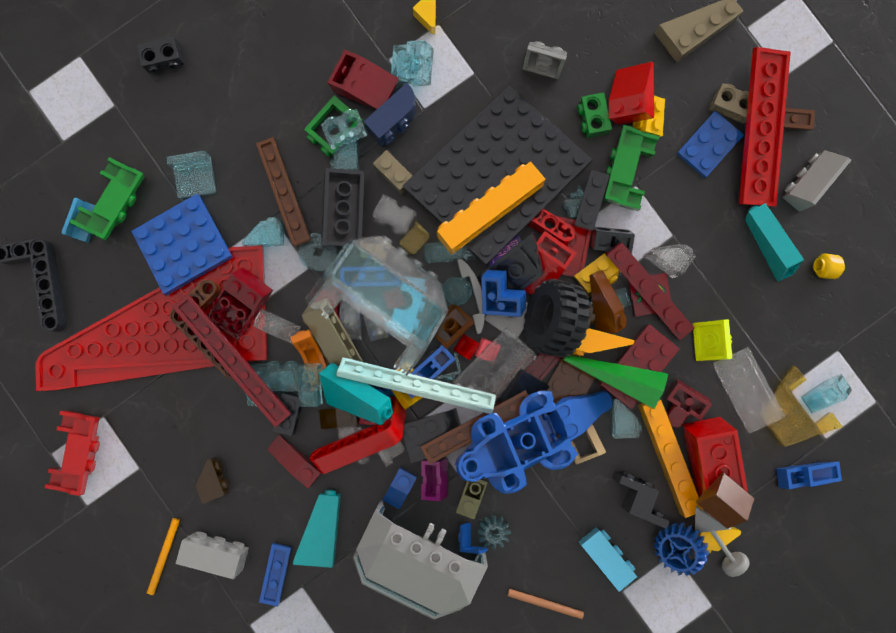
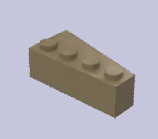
[655,0,743,63]

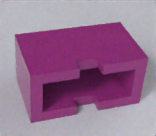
[421,458,448,501]

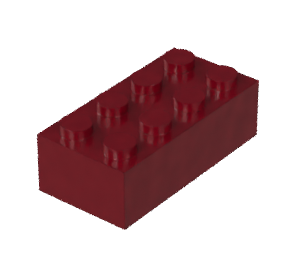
[597,324,680,409]

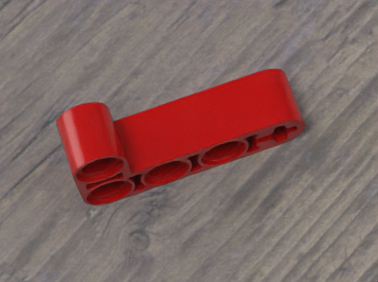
[528,209,575,246]

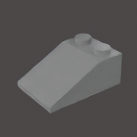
[523,41,567,79]

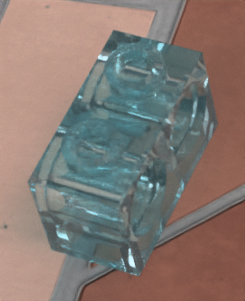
[321,109,367,150]

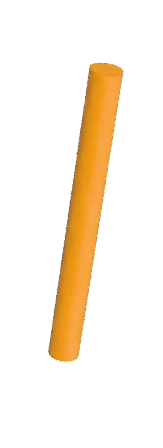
[147,518,180,595]

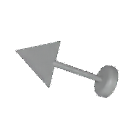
[695,506,750,577]

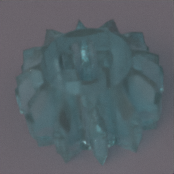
[478,515,511,549]

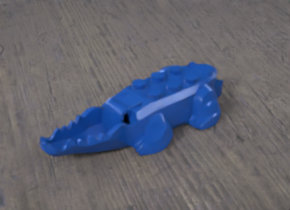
[455,390,613,494]

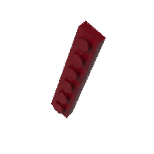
[605,242,694,341]

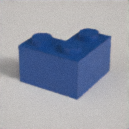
[481,270,526,317]

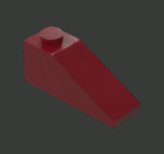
[267,434,321,488]

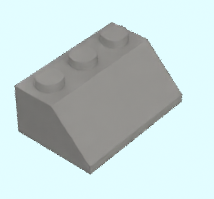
[782,150,851,212]

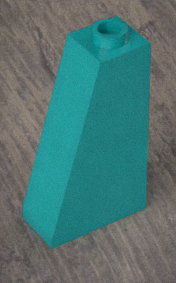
[745,203,804,282]
[319,363,393,425]
[293,489,341,568]

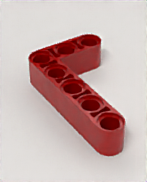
[310,396,406,474]

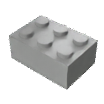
[176,531,249,579]

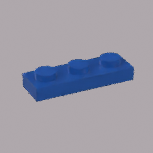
[259,543,292,607]

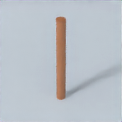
[507,589,584,619]

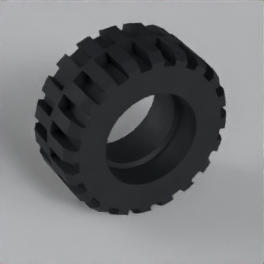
[524,279,591,357]

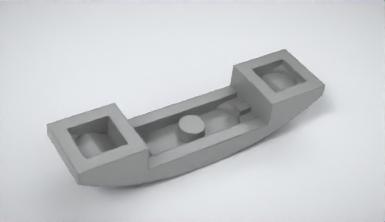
[457,259,485,334]

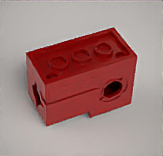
[682,417,748,516]

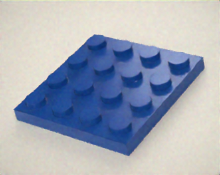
[131,193,233,296]

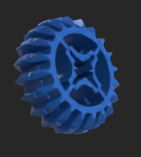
[654,522,709,577]

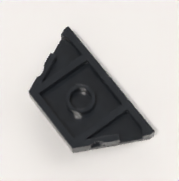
[477,232,544,290]

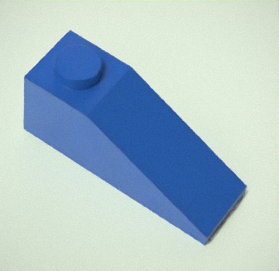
[408,345,456,398]

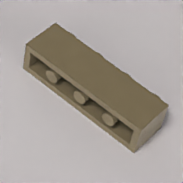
[302,299,363,366]

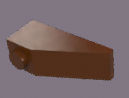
[589,270,627,333]

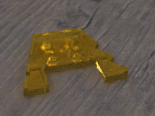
[759,366,843,447]

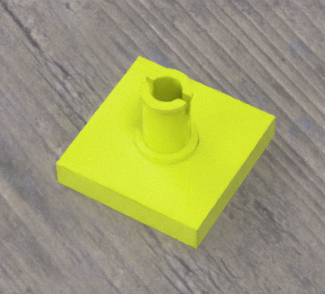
[693,320,732,361]

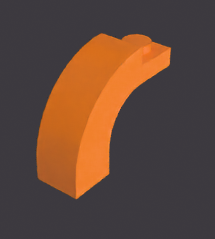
[290,330,328,391]

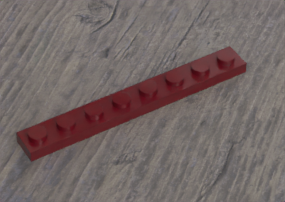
[173,294,291,427]

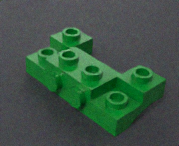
[603,125,659,211]
[70,157,145,241]

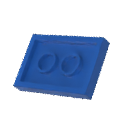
[677,110,744,178]

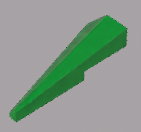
[563,355,668,409]

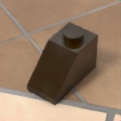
[319,408,359,429]

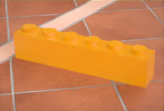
[437,162,546,255]
[638,400,703,518]

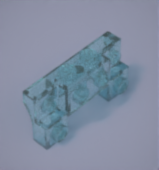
[246,361,323,407]

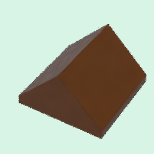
[427,302,475,349]
[696,472,754,529]

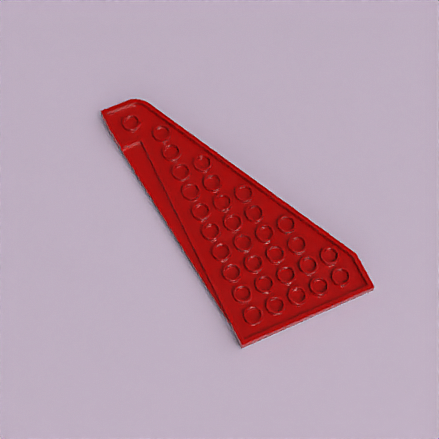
[36,245,268,391]

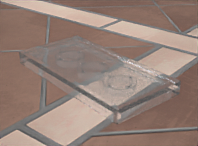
[712,347,786,434]

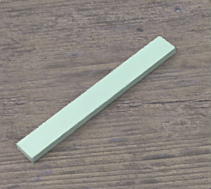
[337,357,496,414]

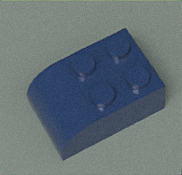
[364,83,416,148]

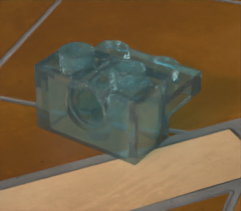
[391,40,434,86]

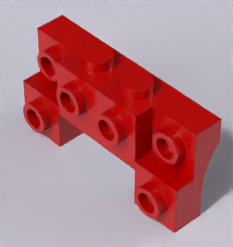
[45,411,100,496]

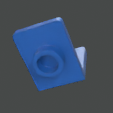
[458,522,488,554]

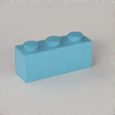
[579,527,637,592]

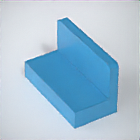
[61,198,95,243]

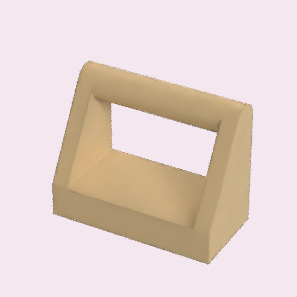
[571,425,606,464]

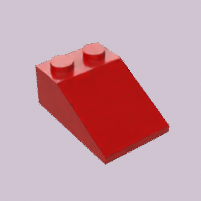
[609,62,654,125]

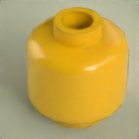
[813,254,845,279]

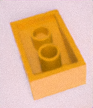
[572,328,634,356]

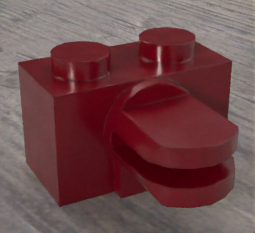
[666,379,712,428]

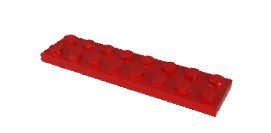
[739,47,791,207]

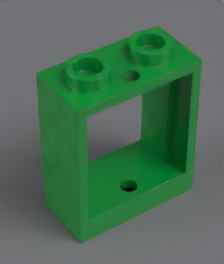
[304,95,365,158]

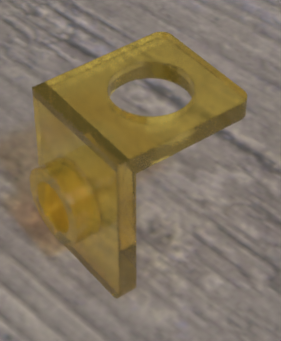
[400,221,430,255]

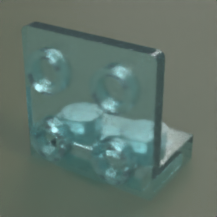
[166,151,216,199]

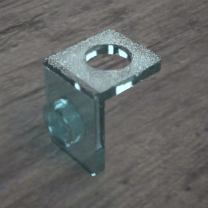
[436,352,461,381]

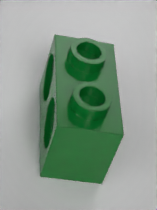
[577,92,612,138]

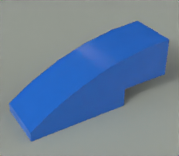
[776,461,842,489]

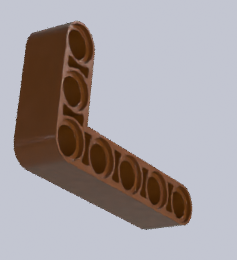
[170,280,234,380]

